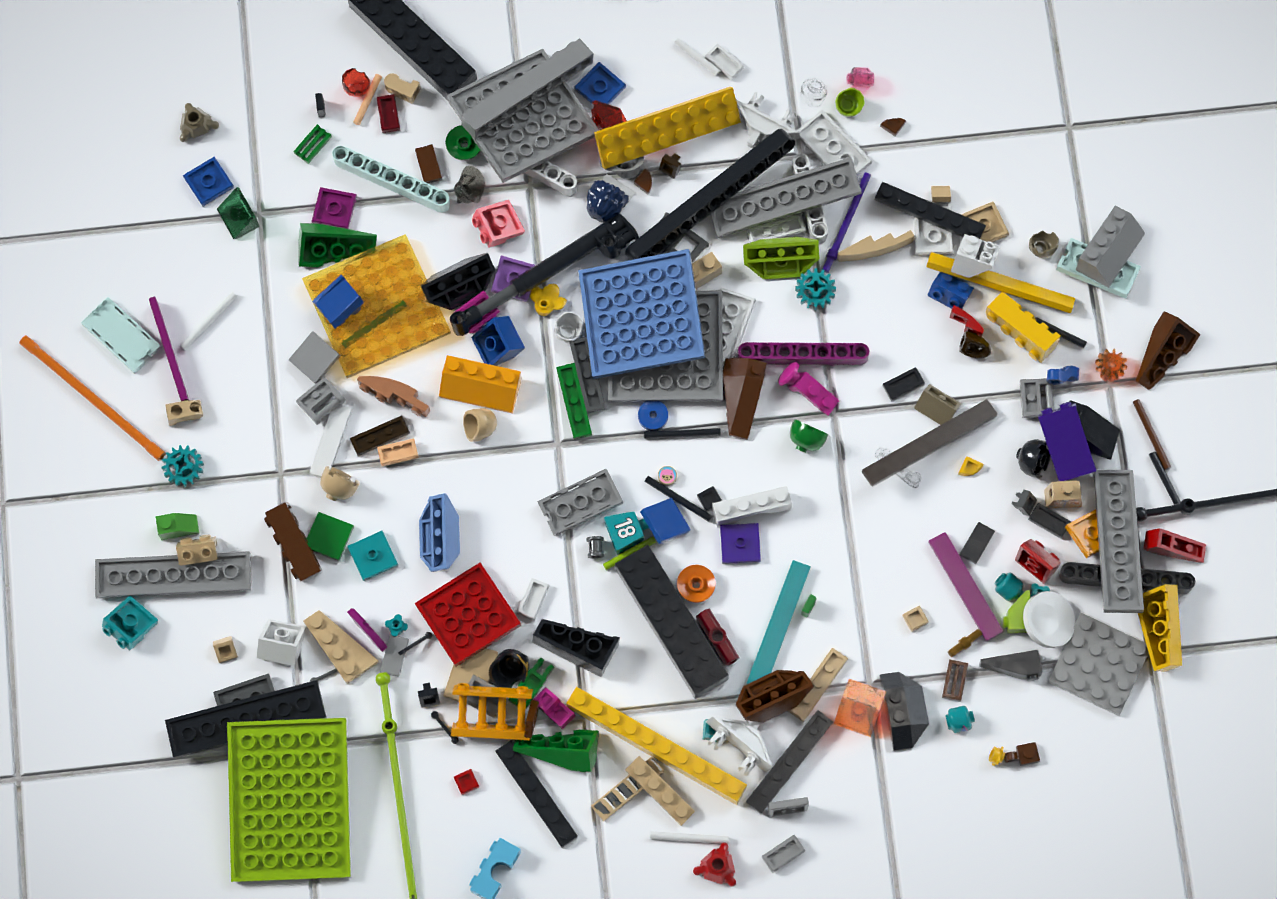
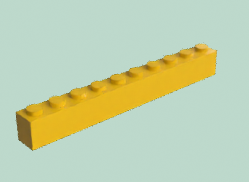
[566,686,747,805]

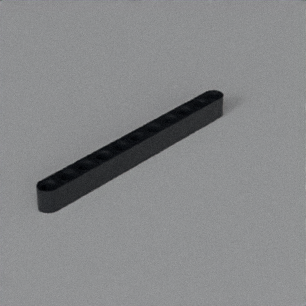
[625,129,795,260]

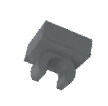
[1011,489,1037,516]

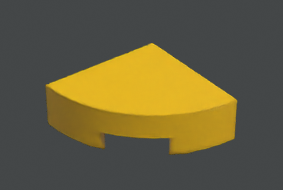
[958,456,984,476]

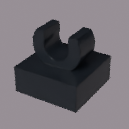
[418,682,440,708]

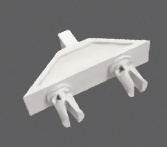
[736,91,800,149]
[706,716,772,776]

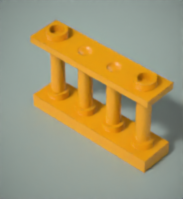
[451,683,533,740]

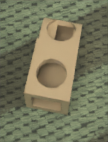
[384,73,421,104]
[165,400,203,426]

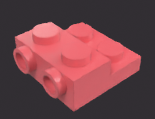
[472,200,525,248]

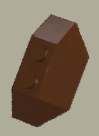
[735,670,814,723]

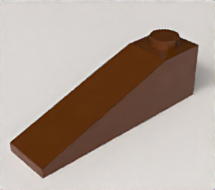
[1136,311,1201,390]
[723,358,767,440]

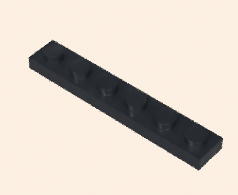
[874,181,986,239]
[745,710,833,814]
[495,740,578,848]

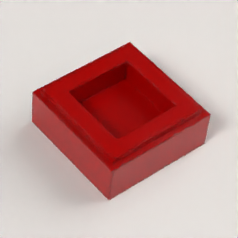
[453,769,479,795]

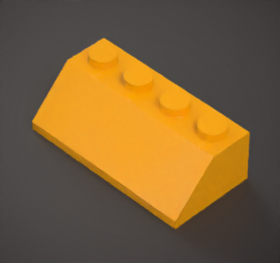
[439,355,522,414]

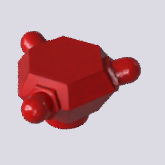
[693,842,736,887]

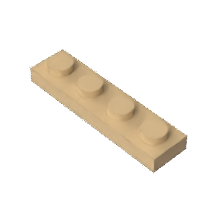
[625,756,695,826]

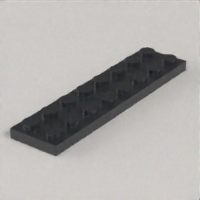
[165,680,327,759]

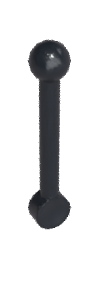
[398,632,433,655]
[431,711,459,744]

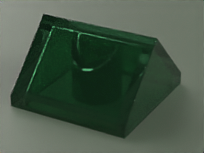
[217,187,260,240]

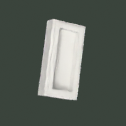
[705,43,744,81]
[517,578,550,621]

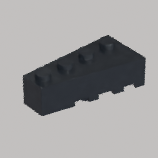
[532,619,620,677]

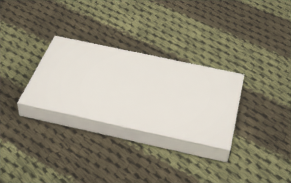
[797,109,873,176]
[719,287,756,366]

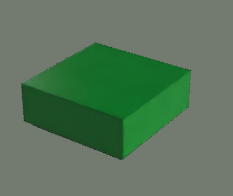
[801,594,817,618]

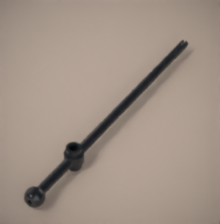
[1136,489,1277,522]

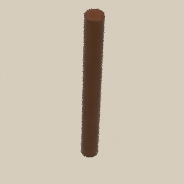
[1132,399,1171,470]

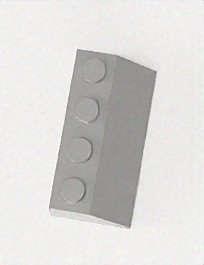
[1076,205,1145,288]

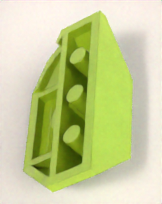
[743,237,819,279]

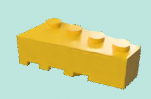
[985,292,1061,363]
[1138,584,1182,672]

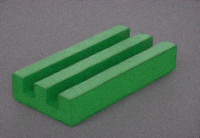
[293,124,332,164]

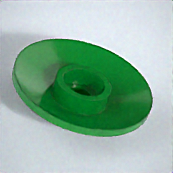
[445,125,481,160]

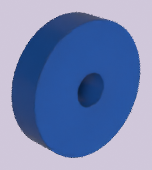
[638,401,668,431]

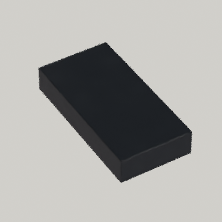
[882,367,925,402]
[1028,502,1072,539]
[959,521,995,564]

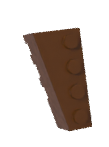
[264,502,323,582]

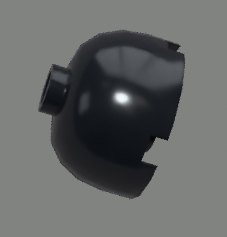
[1016,439,1051,479]

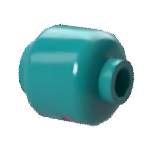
[994,572,1024,601]
[945,705,975,733]

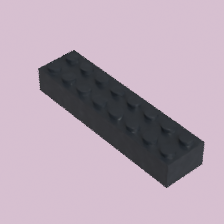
[348,0,477,100]
[615,545,729,699]

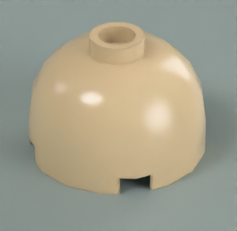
[320,466,360,501]

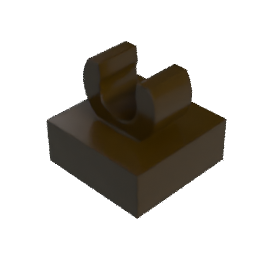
[659,153,681,179]

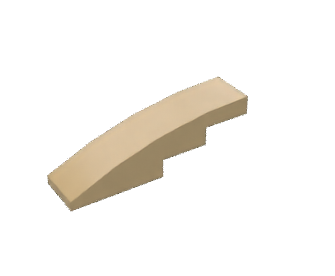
[837,230,915,262]

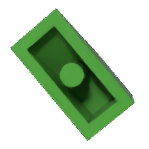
[155,513,200,540]

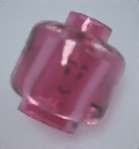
[846,67,874,91]

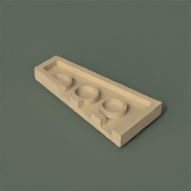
[303,610,379,684]

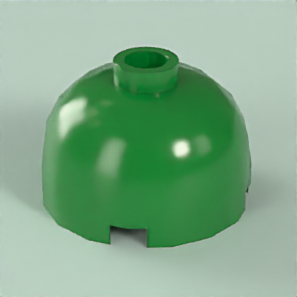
[789,419,828,453]

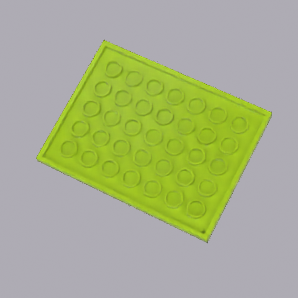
[227,718,351,882]

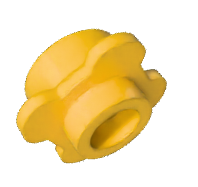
[988,746,1005,766]

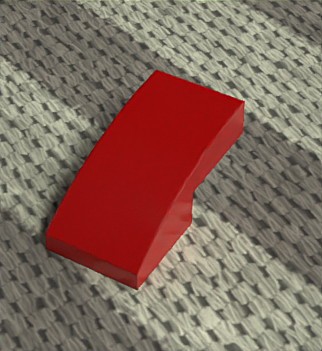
[949,305,984,337]

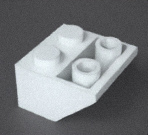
[951,234,1000,278]

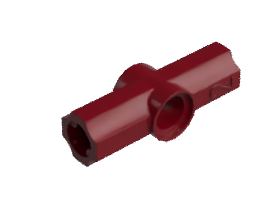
[695,608,740,667]

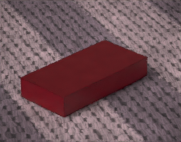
[376,94,400,133]

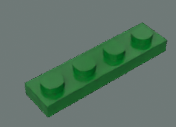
[556,363,592,440]

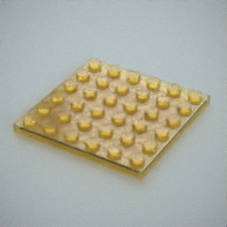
[302,234,451,378]

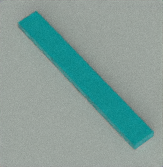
[746,560,811,684]

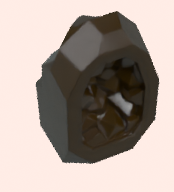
[959,331,991,359]

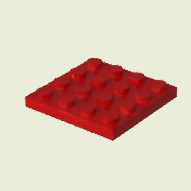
[415,562,522,667]

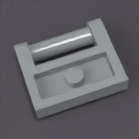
[296,377,346,425]
[1019,378,1055,418]

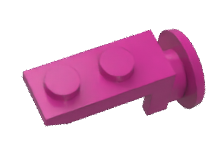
[778,362,839,416]

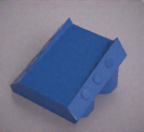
[312,275,364,329]

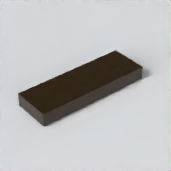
[350,415,410,456]

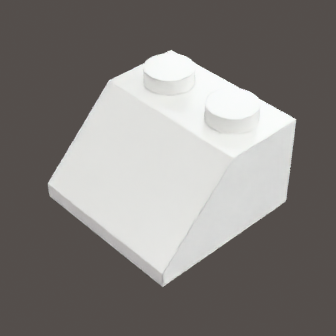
[256,619,306,666]

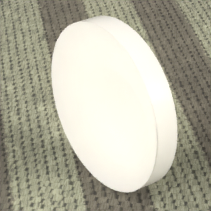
[1023,591,1075,648]

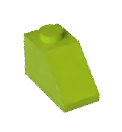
[1003,590,1030,634]

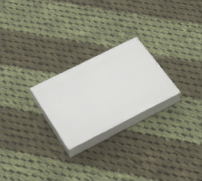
[914,200,953,256]

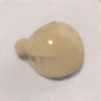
[463,408,497,442]

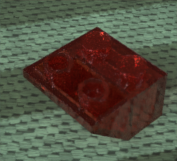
[591,100,627,130]

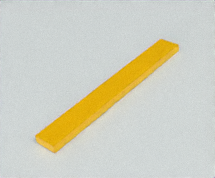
[926,252,1076,313]

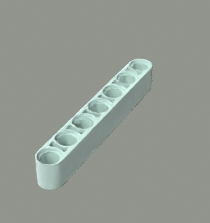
[332,145,450,213]

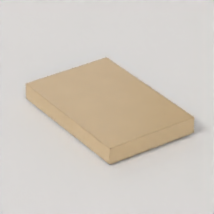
[443,648,498,702]

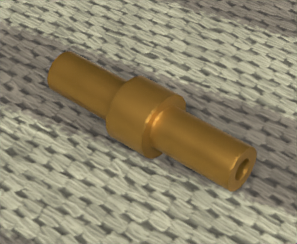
[947,629,983,658]

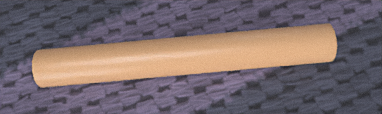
[353,74,382,125]

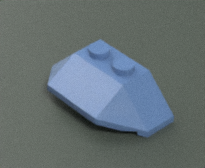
[419,493,460,572]

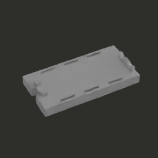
[537,468,623,536]

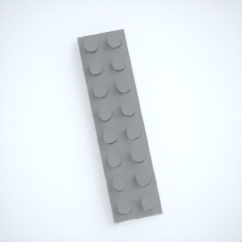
[711,157,862,238]
[1094,470,1144,613]
[95,551,251,598]

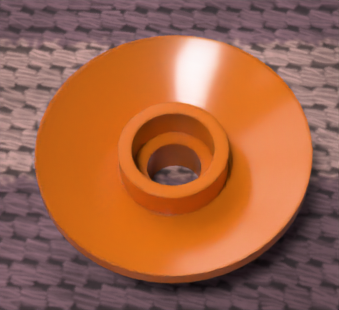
[677,564,716,603]

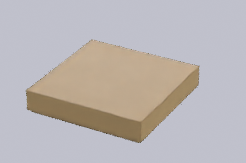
[961,201,1009,242]

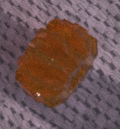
[1095,348,1128,381]

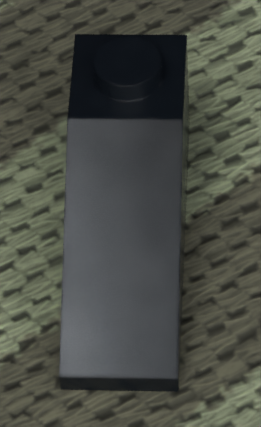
[979,650,1043,681]

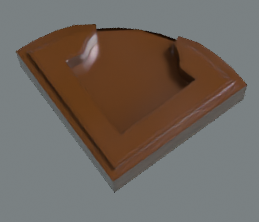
[880,117,906,137]
[634,168,652,195]

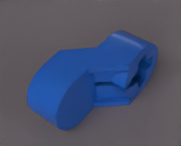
[1046,365,1080,385]

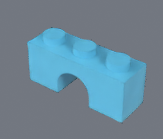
[469,838,521,899]

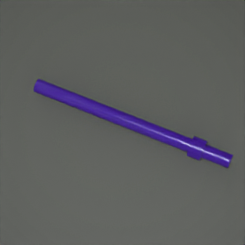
[822,172,871,273]

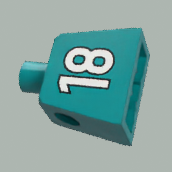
[604,511,649,555]

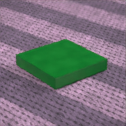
[306,512,354,561]

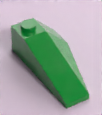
[298,223,377,267]
[513,729,599,772]

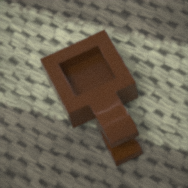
[1004,742,1040,766]

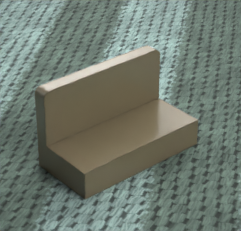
[914,384,962,425]

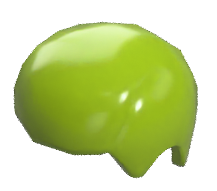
[835,88,865,117]

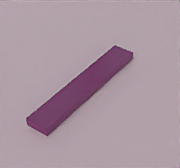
[148,296,190,401]
[928,532,1003,641]

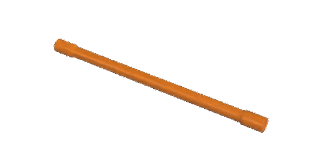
[19,335,166,461]

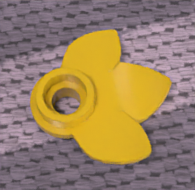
[530,284,567,316]

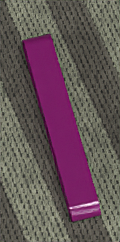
[738,342,870,365]

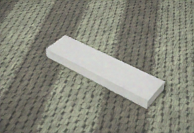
[309,404,352,478]

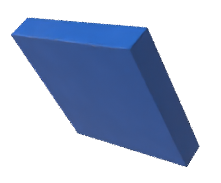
[574,62,626,112]
[182,156,234,207]
[640,498,691,544]

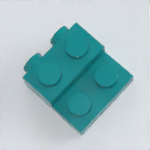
[102,596,158,651]

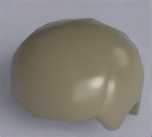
[1029,230,1059,258]

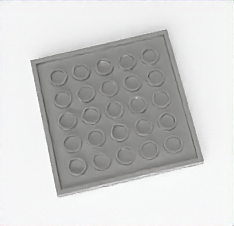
[446,48,599,183]
[608,290,723,402]

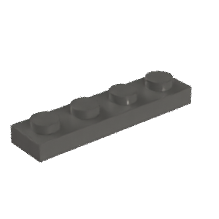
[569,337,605,414]

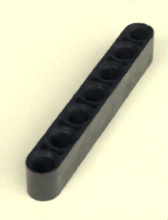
[1059,562,1196,594]

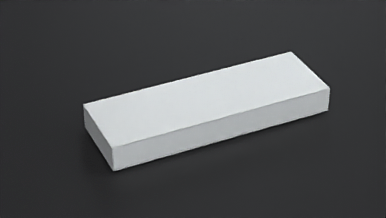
[747,214,806,242]

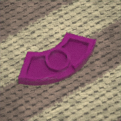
[347,608,387,652]

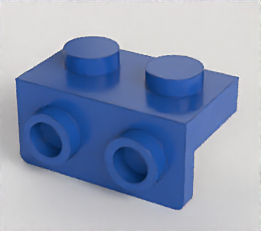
[927,272,974,309]

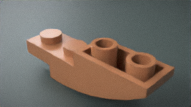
[357,376,430,417]

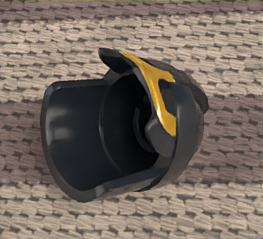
[489,649,530,688]

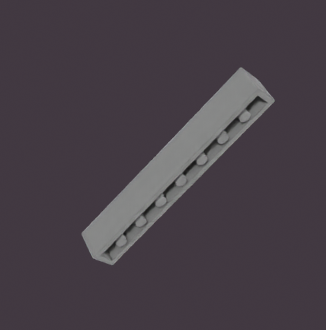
[461,38,594,140]

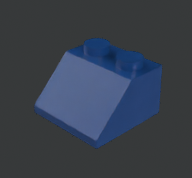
[471,316,525,366]

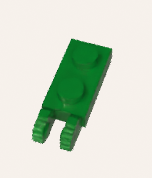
[508,658,555,709]

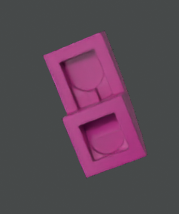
[533,687,576,730]

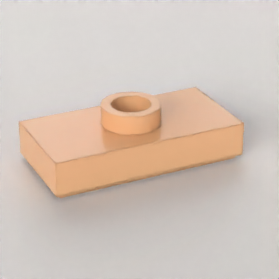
[377,438,419,467]

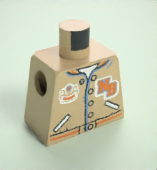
[1044,481,1082,508]

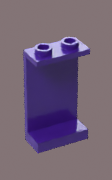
[1038,402,1097,481]

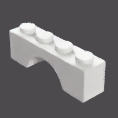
[712,485,792,527]

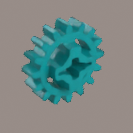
[795,268,836,310]
[161,445,204,487]

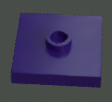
[720,523,761,564]

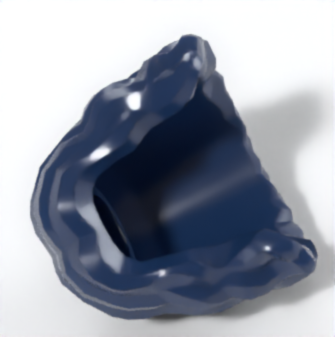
[586,180,629,223]

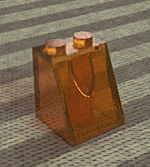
[834,678,886,738]

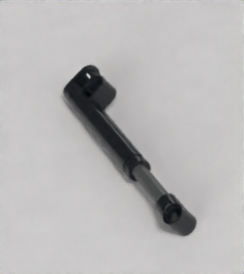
[450,213,639,336]

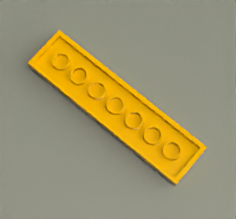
[594,86,741,169]

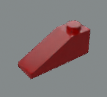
[1143,528,1206,563]

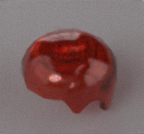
[342,68,370,97]

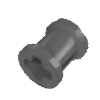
[586,536,604,559]

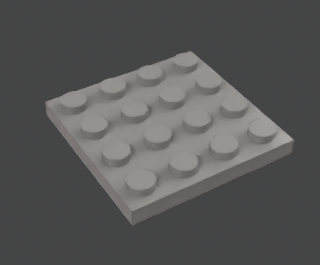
[1048,612,1149,716]

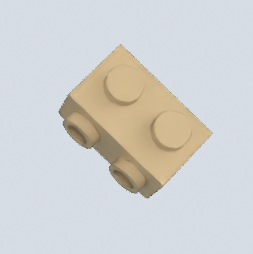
[176,534,218,566]

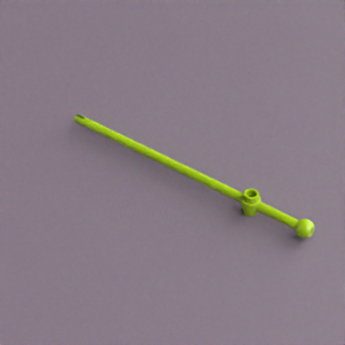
[375,672,417,899]

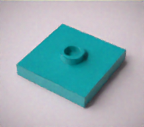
[347,530,398,581]

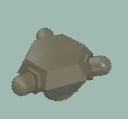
[180,103,219,142]

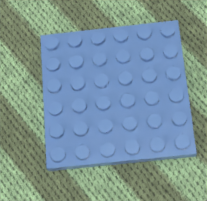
[578,249,705,379]

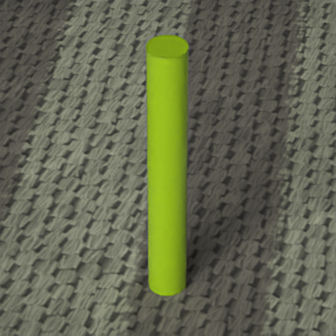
[603,536,657,571]

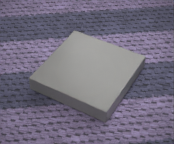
[288,331,341,384]
[767,797,809,817]

